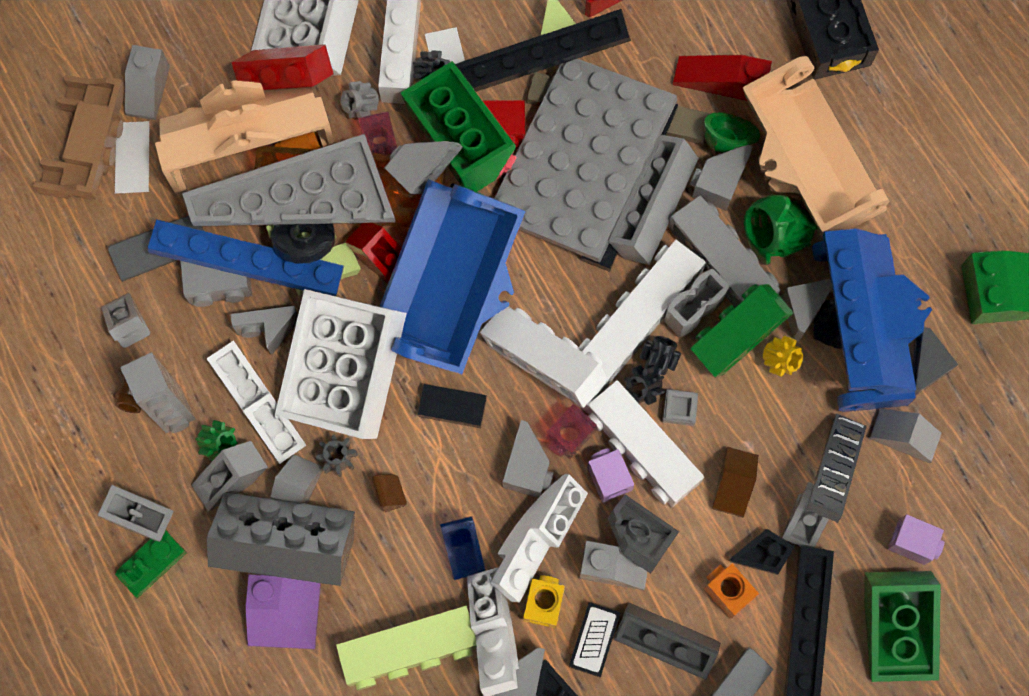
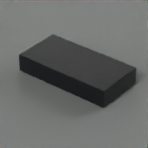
[418,384,487,428]

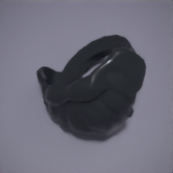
[813,300,842,349]

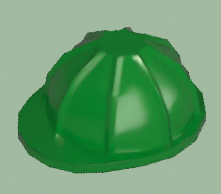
[704,112,761,154]

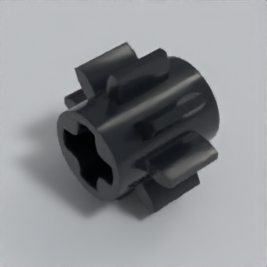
[413,50,450,79]
[640,336,681,375]
[624,365,665,405]

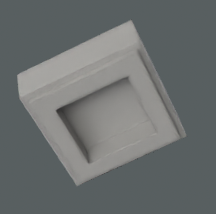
[662,389,698,426]

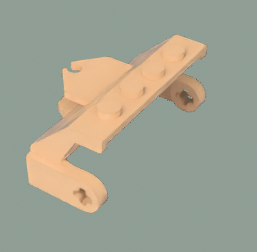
[743,56,890,237]
[155,81,335,194]

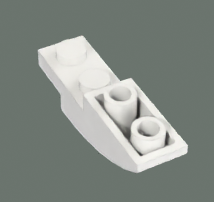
[491,474,588,603]
[467,567,519,696]

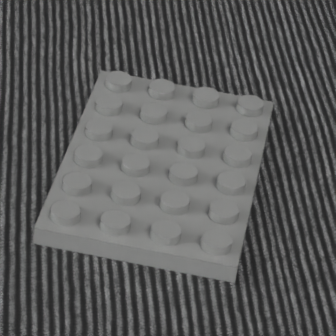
[495,59,677,262]

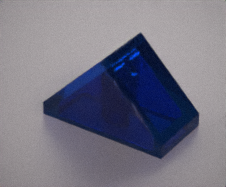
[440,516,486,580]

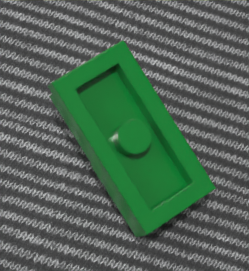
[115,530,187,599]

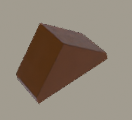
[712,447,759,518]

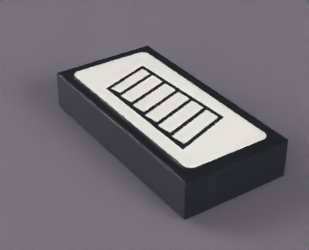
[569,602,620,678]

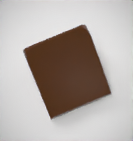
[372,475,407,513]

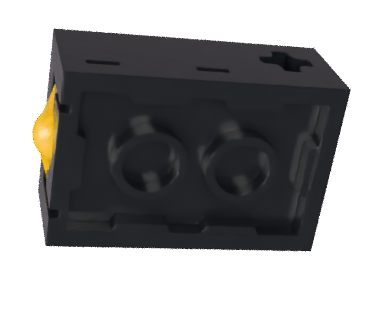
[786,0,879,80]

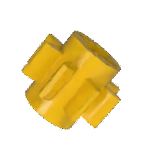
[763,336,803,377]

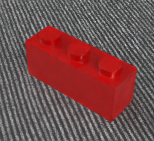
[231,44,334,90]

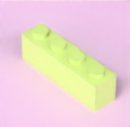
[336,606,477,690]

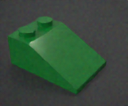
[961,250,1029,324]
[864,571,941,682]

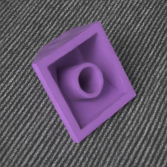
[246,574,321,649]

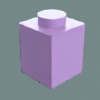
[587,448,634,503]
[887,514,945,565]

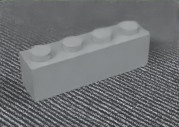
[608,135,699,265]
[668,195,780,308]
[120,352,195,433]

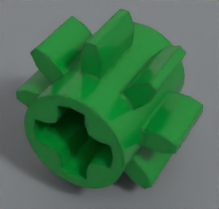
[195,420,238,461]

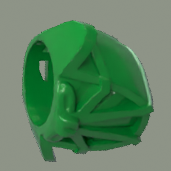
[744,194,817,265]

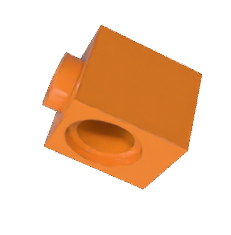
[704,563,759,619]

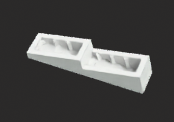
[207,340,307,464]

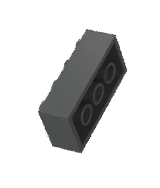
[207,493,355,586]

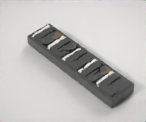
[806,413,867,523]

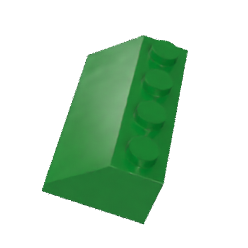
[401,61,516,192]

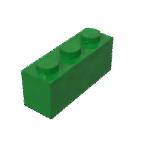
[690,284,794,378]

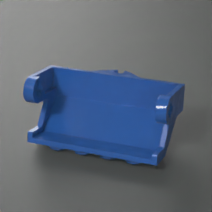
[380,179,526,374]
[812,228,932,412]

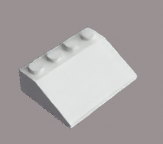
[251,0,359,76]
[275,289,407,439]

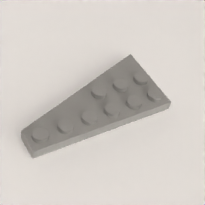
[182,134,395,226]

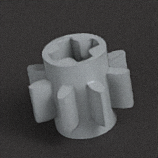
[341,81,379,120]

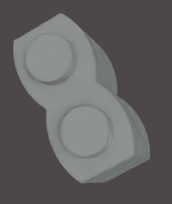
[664,269,729,337]

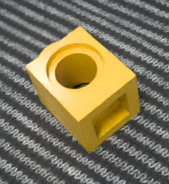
[523,575,565,629]

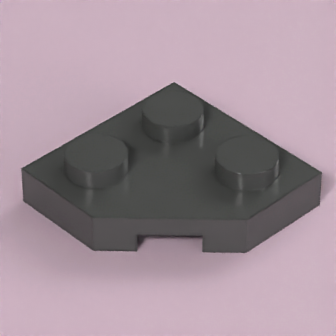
[608,494,679,574]

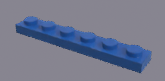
[148,219,344,296]

